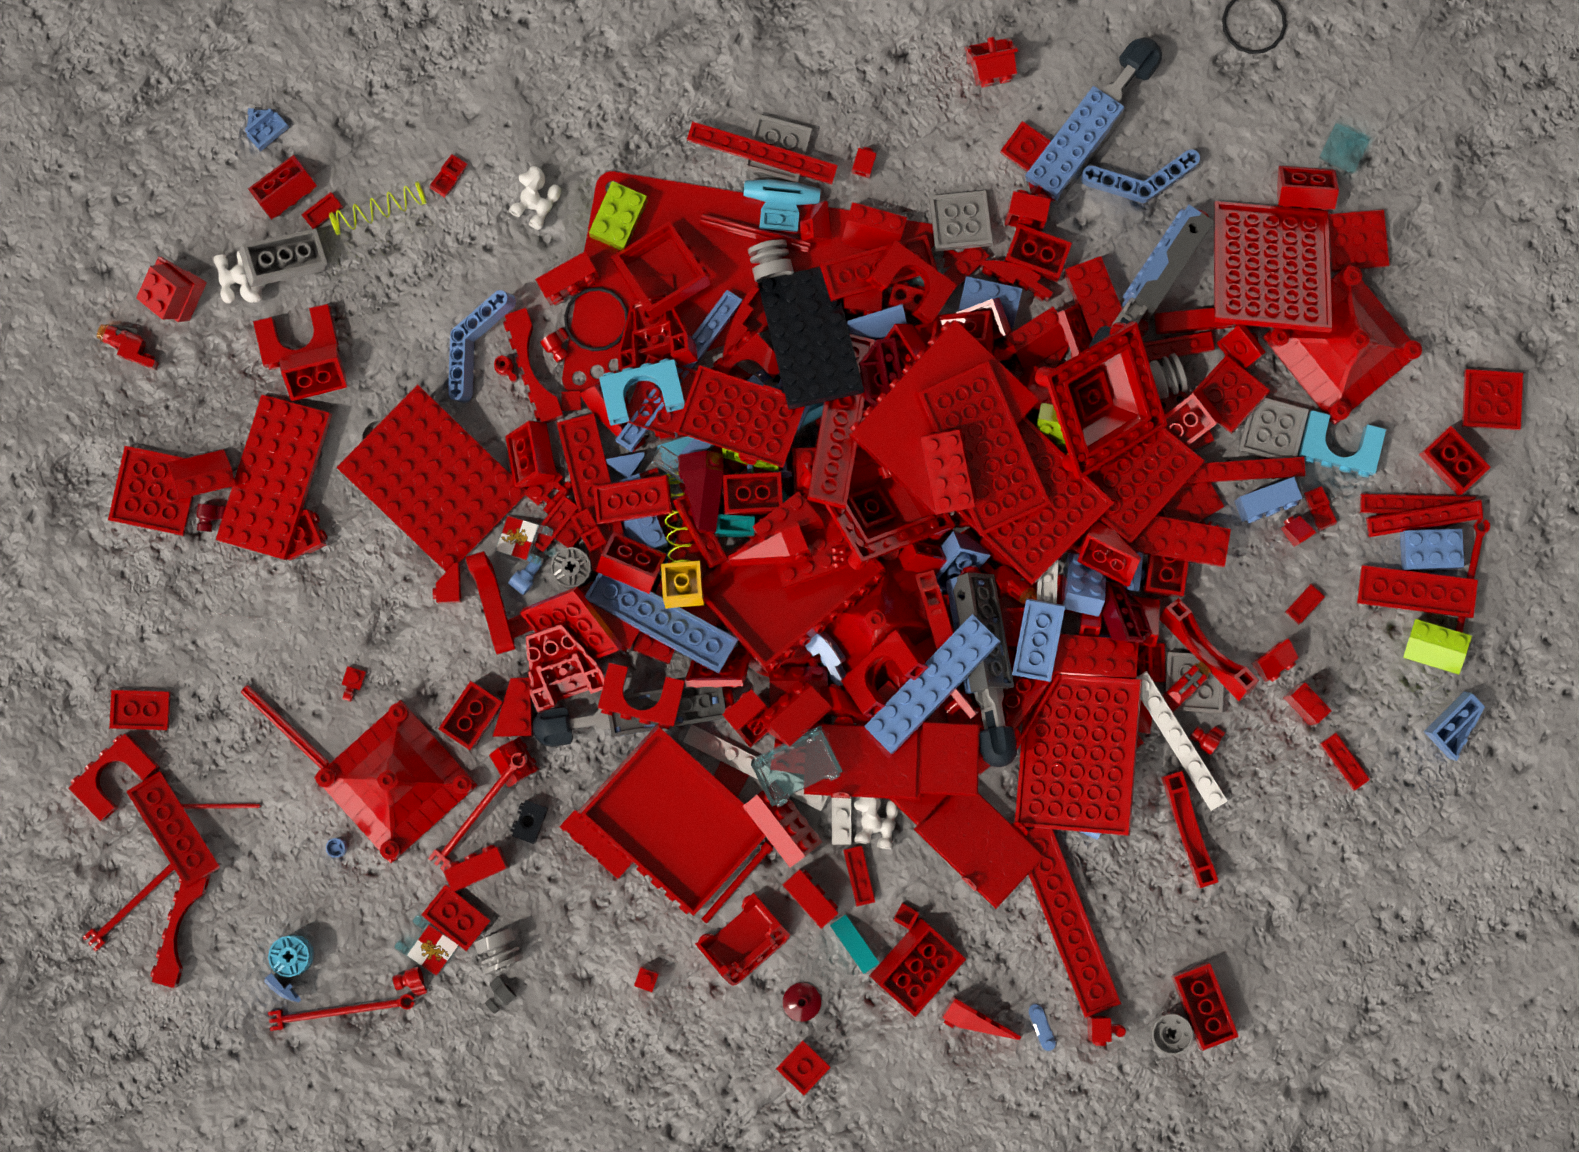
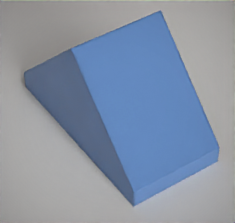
[606,452,645,478]

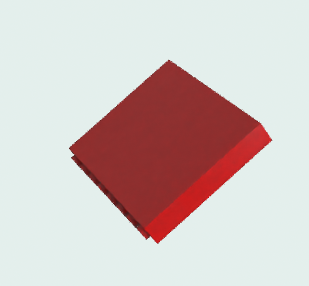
[848,320,1039,514]
[703,492,887,674]
[578,725,766,916]

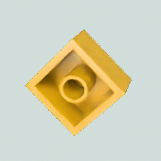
[661,561,704,608]

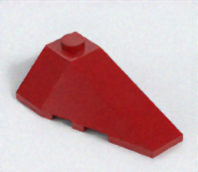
[580,370,646,452]
[728,522,811,566]

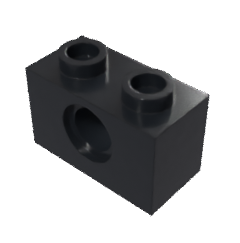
[510,800,549,844]

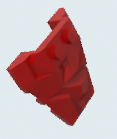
[526,623,605,712]

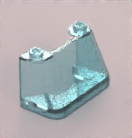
[751,726,843,807]

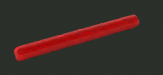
[700,214,811,252]
[241,685,329,769]

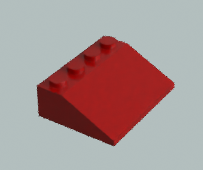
[869,918,966,1017]

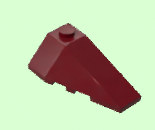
[678,450,723,533]

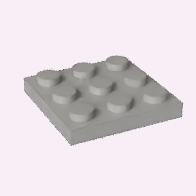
[743,114,812,182]
[929,190,993,251]
[1238,398,1309,459]
[1165,652,1224,714]

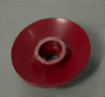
[783,982,821,1022]

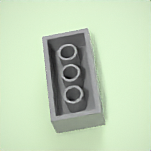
[239,229,327,287]

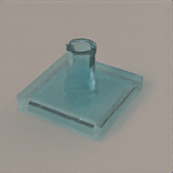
[1319,123,1370,174]

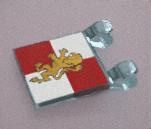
[495,515,553,566]
[395,915,459,977]

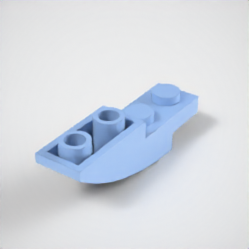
[806,631,847,686]

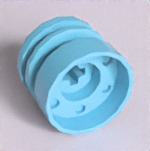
[268,935,314,977]

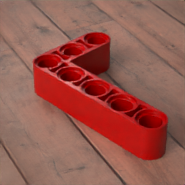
[1154,308,1248,334]
[466,551,516,655]

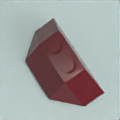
[859,338,902,406]
[1102,581,1152,643]

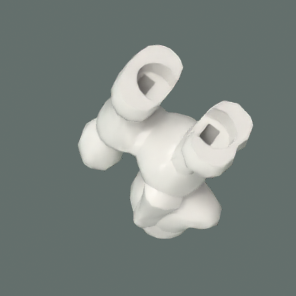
[509,166,561,230]
[213,251,265,304]
[854,797,899,850]

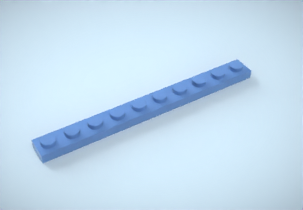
[616,290,743,452]

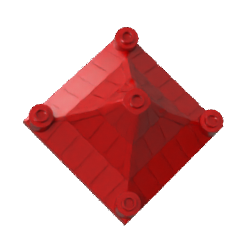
[1262,264,1422,425]
[1035,321,1167,479]
[800,445,955,570]
[824,549,954,689]
[314,700,478,864]

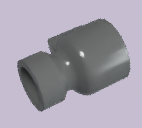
[485,976,517,1014]

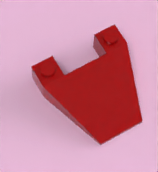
[617,291,698,372]

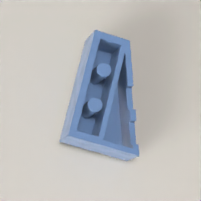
[1423,691,1485,761]

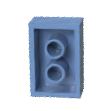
[1234,477,1302,523]
[1400,529,1464,571]
[1061,552,1106,617]

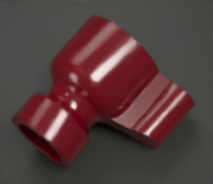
[196,504,226,532]

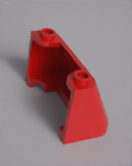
[695,892,790,986]

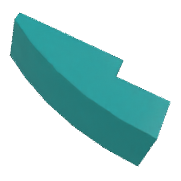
[714,514,755,537]
[830,914,879,974]

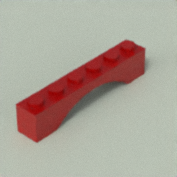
[503,308,564,424]
[1159,598,1259,701]
[1161,771,1219,888]
[150,874,211,988]

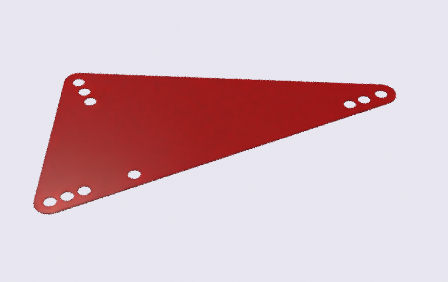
[562,171,970,392]

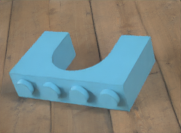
[599,359,685,426]
[1298,411,1386,477]

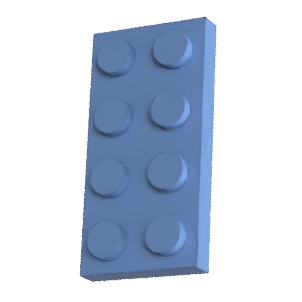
[1012,598,1065,682]

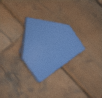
[245,108,289,152]
[264,973,301,1003]

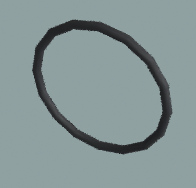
[1222,0,1286,54]
[564,287,628,351]

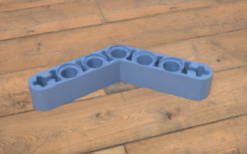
[1081,150,1200,203]
[448,290,516,403]

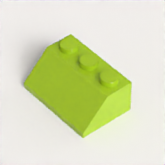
[1403,619,1472,675]

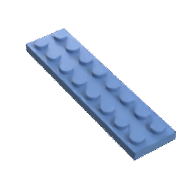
[585,573,738,674]
[864,614,1001,754]

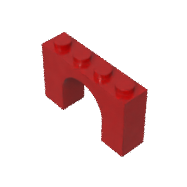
[866,240,957,325]
[253,304,340,370]
[711,329,779,378]
[1079,597,1160,647]
[841,630,928,718]
[598,663,685,730]
[68,734,160,821]

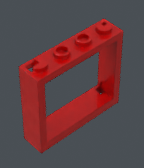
[611,221,710,320]

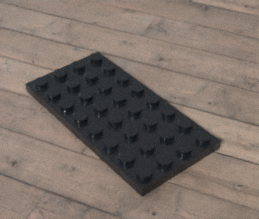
[757,267,864,410]

